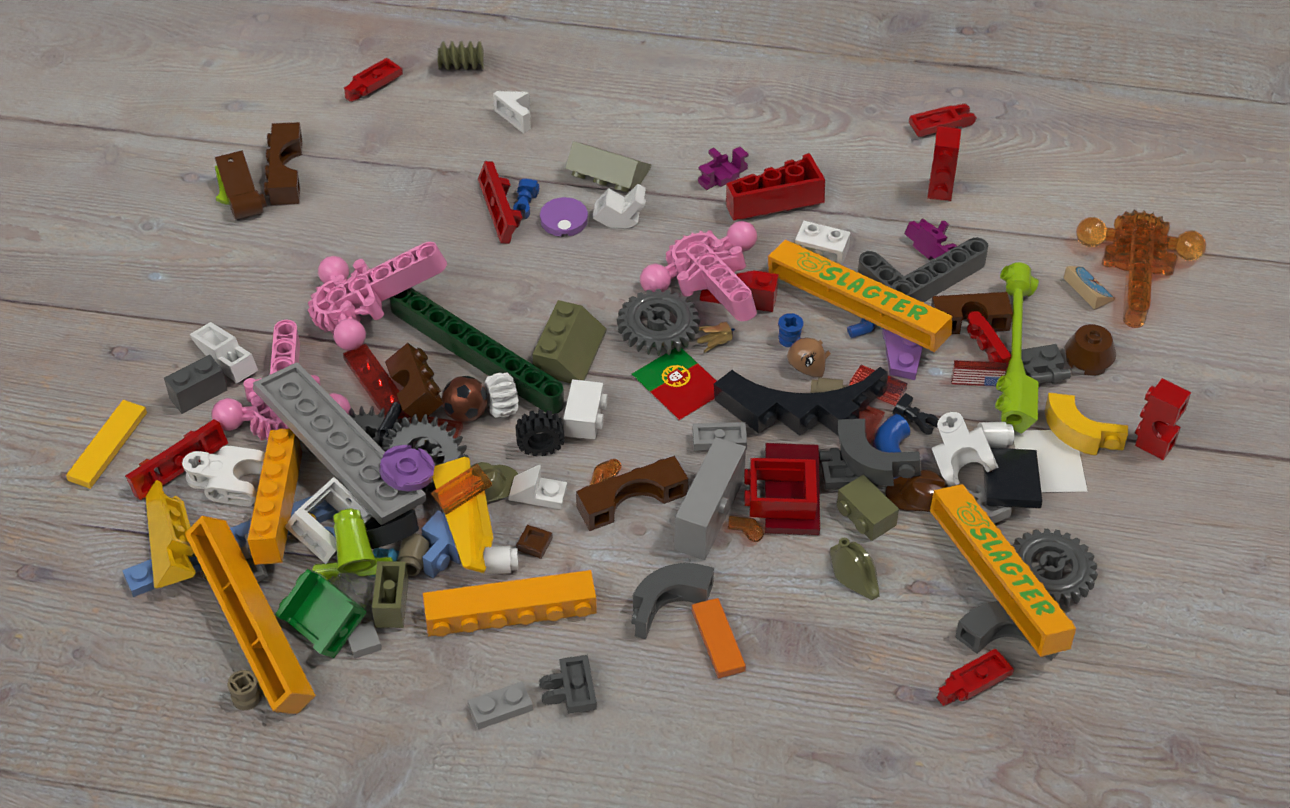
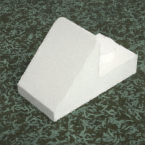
[493,91,531,133]
[509,465,567,510]

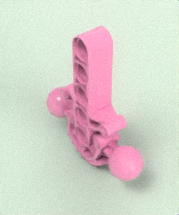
[640,221,757,321]
[308,241,447,351]
[211,320,351,441]

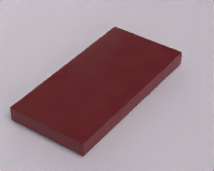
[765,443,820,536]

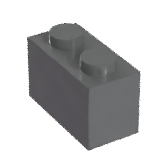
[164,355,227,414]

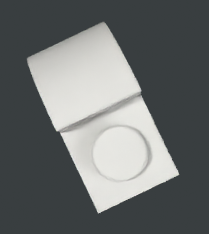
[593,184,646,229]

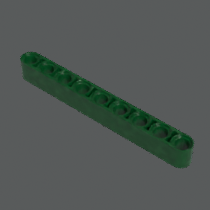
[389,288,564,414]

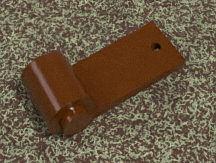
[215,150,267,220]

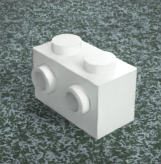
[795,221,851,265]
[563,379,608,440]

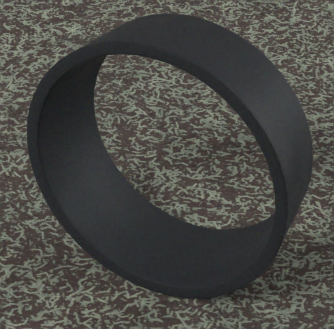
[365,509,419,549]

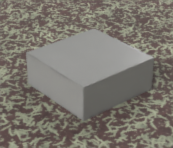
[348,622,382,659]

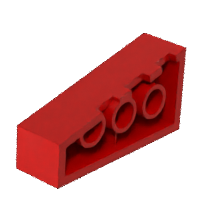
[726,153,825,220]

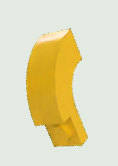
[1045,393,1128,455]

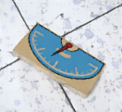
[1063,266,1114,310]

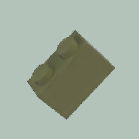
[836,475,899,541]
[372,561,409,628]

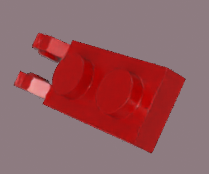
[909,104,977,137]
[967,311,1011,374]

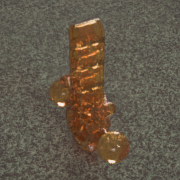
[1076,209,1206,328]

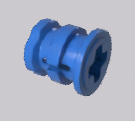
[778,313,803,347]

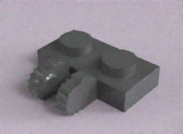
[539,655,597,714]

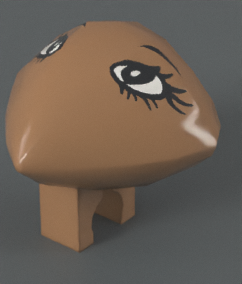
[786,337,831,377]

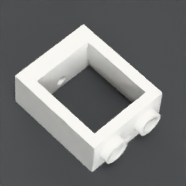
[285,477,372,564]

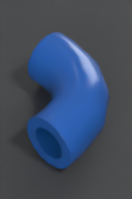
[873,414,910,479]

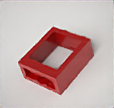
[744,458,817,519]

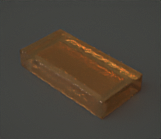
[431,464,492,515]

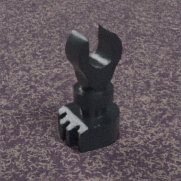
[892,393,939,435]

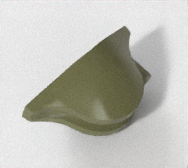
[830,538,880,600]

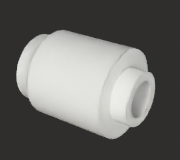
[974,422,1014,448]
[483,546,518,574]

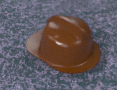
[885,470,947,512]

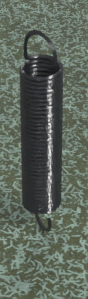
[377,400,402,442]

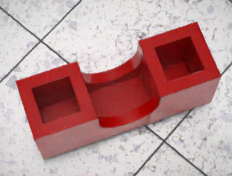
[927,126,961,201]
[1135,378,1191,461]

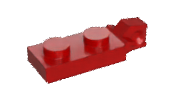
[344,57,403,102]
[936,649,1014,706]

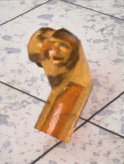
[590,459,622,485]
[728,516,764,542]

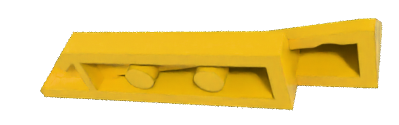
[433,457,493,573]
[146,480,196,588]

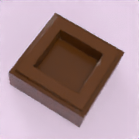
[516,524,553,559]

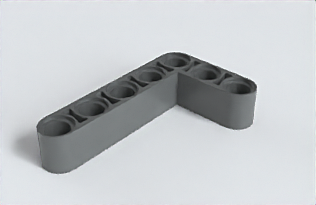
[858,237,989,302]

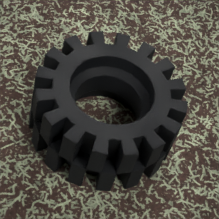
[515,410,565,457]

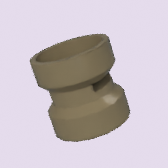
[227,670,261,710]

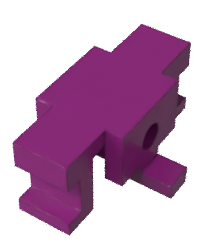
[698,146,749,190]
[904,219,957,259]

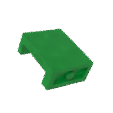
[275,569,367,658]

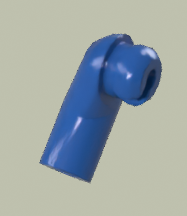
[847,318,876,338]

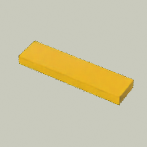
[66,400,147,489]

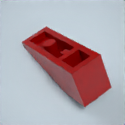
[699,270,779,313]

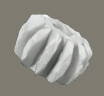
[484,373,519,418]

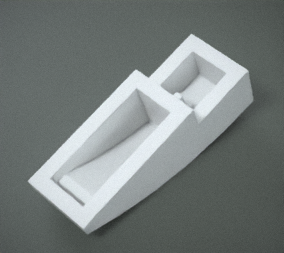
[190,322,258,383]

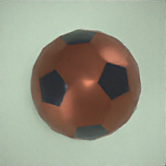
[441,376,488,422]

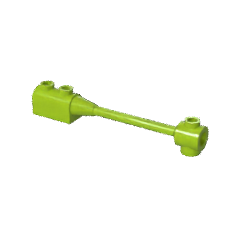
[995,262,1039,434]

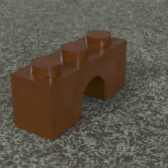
[931,292,1013,334]
[385,342,443,422]

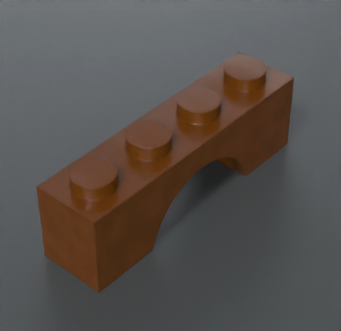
[264,122,303,206]
[576,455,689,531]

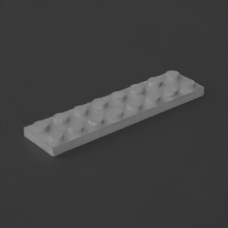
[253,362,426,525]

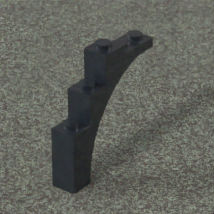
[714,367,888,436]

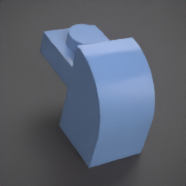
[421,510,461,579]

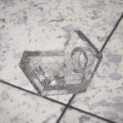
[330,573,374,608]

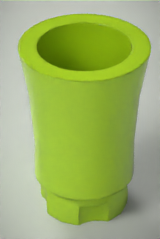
[333,509,377,573]

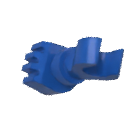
[513,178,540,219]

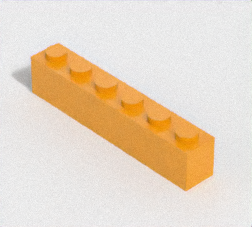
[247,429,303,565]
[423,570,597,637]

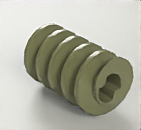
[438,41,484,70]

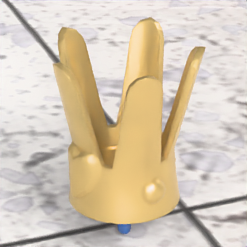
[697,322,735,353]

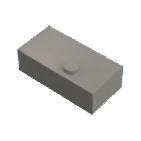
[674,437,746,560]

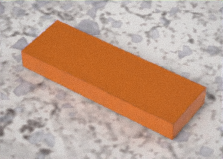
[691,598,746,679]

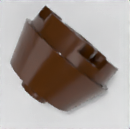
[1065,324,1116,376]

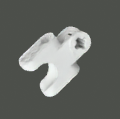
[932,412,998,487]
[182,446,265,507]

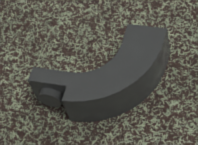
[838,419,921,486]
[631,563,714,639]
[955,601,1059,661]

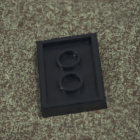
[983,447,1042,508]

